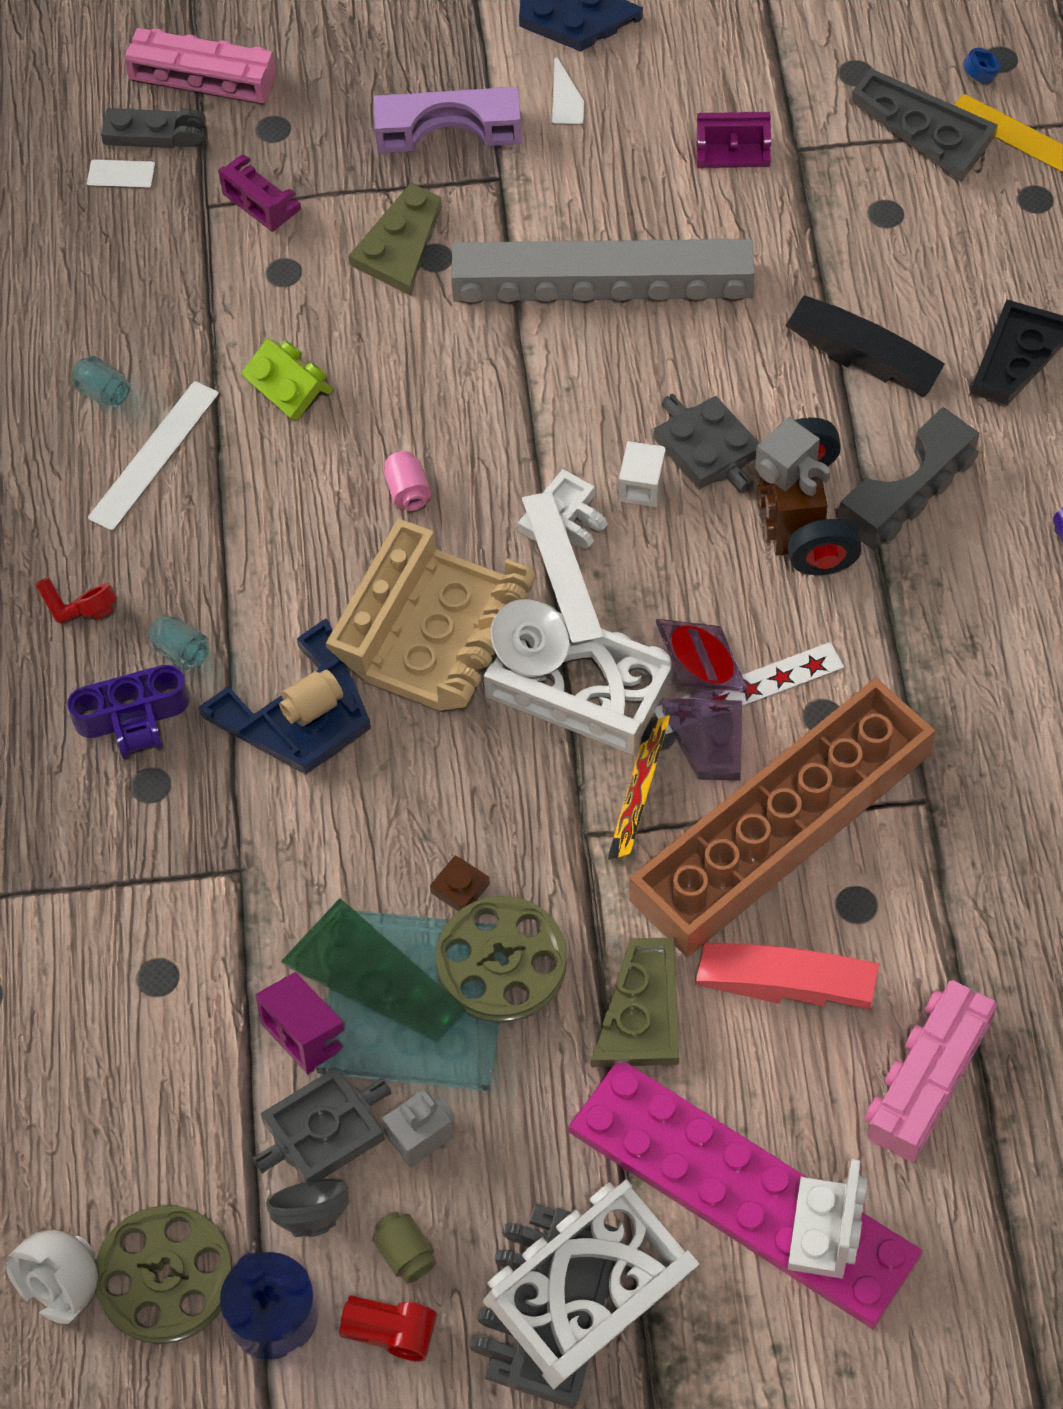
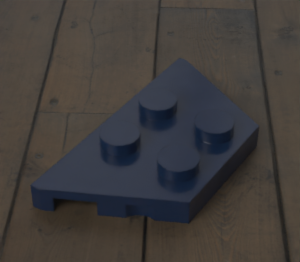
[519,0,643,52]

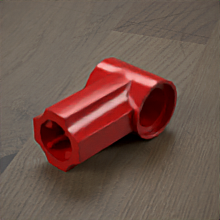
[339,1295,438,1362]

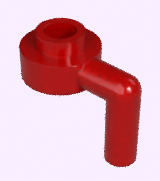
[35,577,118,623]

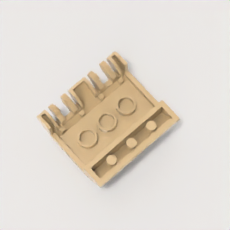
[326,518,537,711]

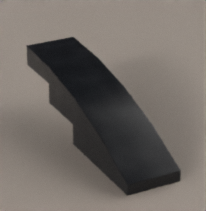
[785,295,945,397]

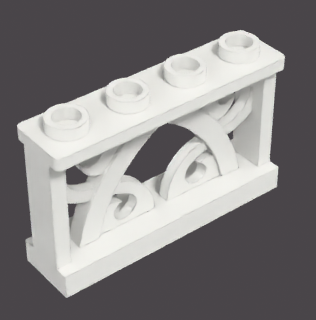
[484,604,674,755]
[483,1179,699,1390]

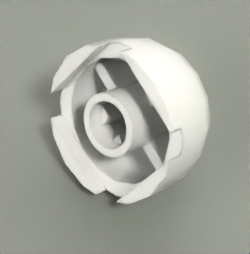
[6,1230,98,1324]

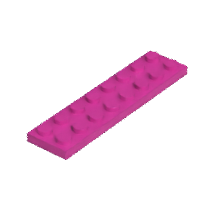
[569,1063,923,1330]

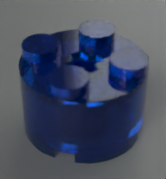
[220,1252,318,1359]

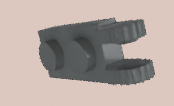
[101,108,206,148]

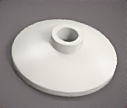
[490,599,569,677]

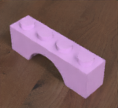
[374,87,521,153]

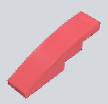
[695,943,880,1010]

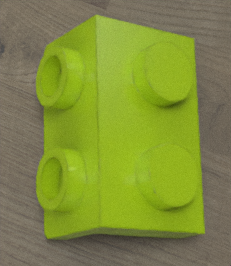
[240,337,334,421]

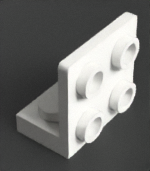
[788,1159,868,1279]

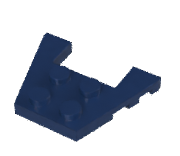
[199,618,371,774]

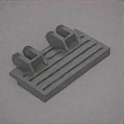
[469,1203,621,1409]

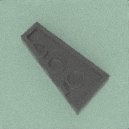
[851,68,998,182]

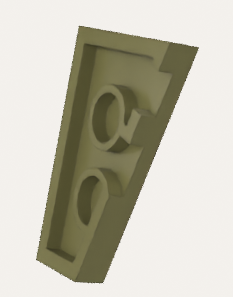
[348,183,442,296]
[591,937,679,1067]

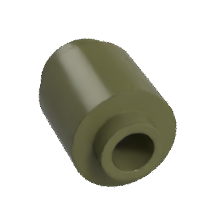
[372,1212,437,1284]

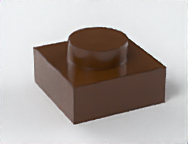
[430,855,490,911]

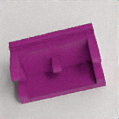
[696,112,771,168]
[218,155,301,232]
[255,972,345,1075]

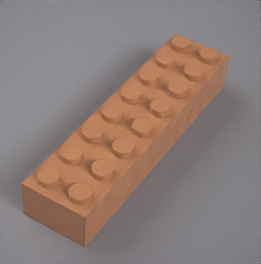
[629,677,936,958]

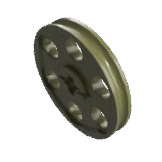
[436,896,567,1023]
[95,1205,233,1344]

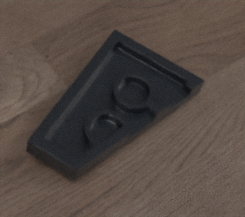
[971,299,1063,405]

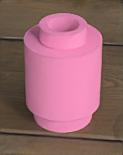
[383,451,431,511]

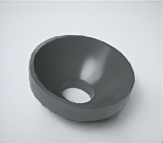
[266,1179,349,1237]

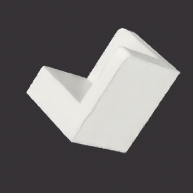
[619,441,665,507]

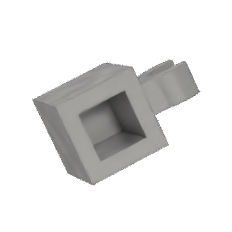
[755,417,831,496]
[382,1087,455,1168]

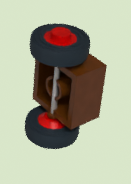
[758,417,861,575]

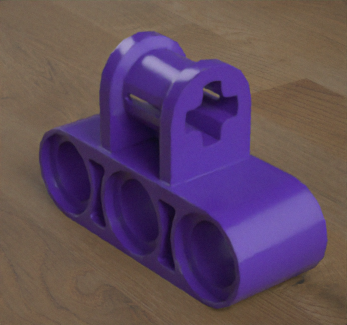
[67,665,189,759]

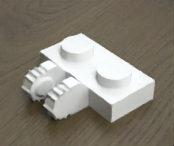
[518,469,608,550]

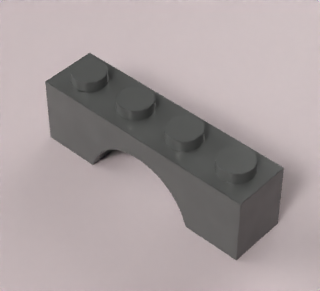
[838,407,979,550]

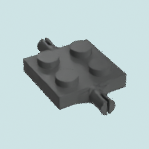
[653,394,759,493]
[252,1067,391,1187]

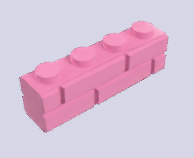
[125,28,276,104]
[864,980,998,1162]

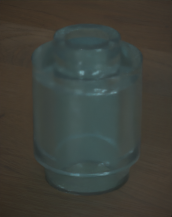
[72,355,130,408]
[148,615,208,670]

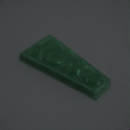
[281,898,466,1043]

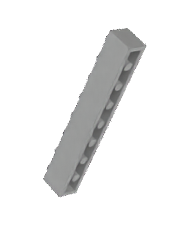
[452,239,754,303]

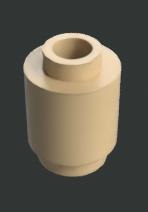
[279,669,343,727]

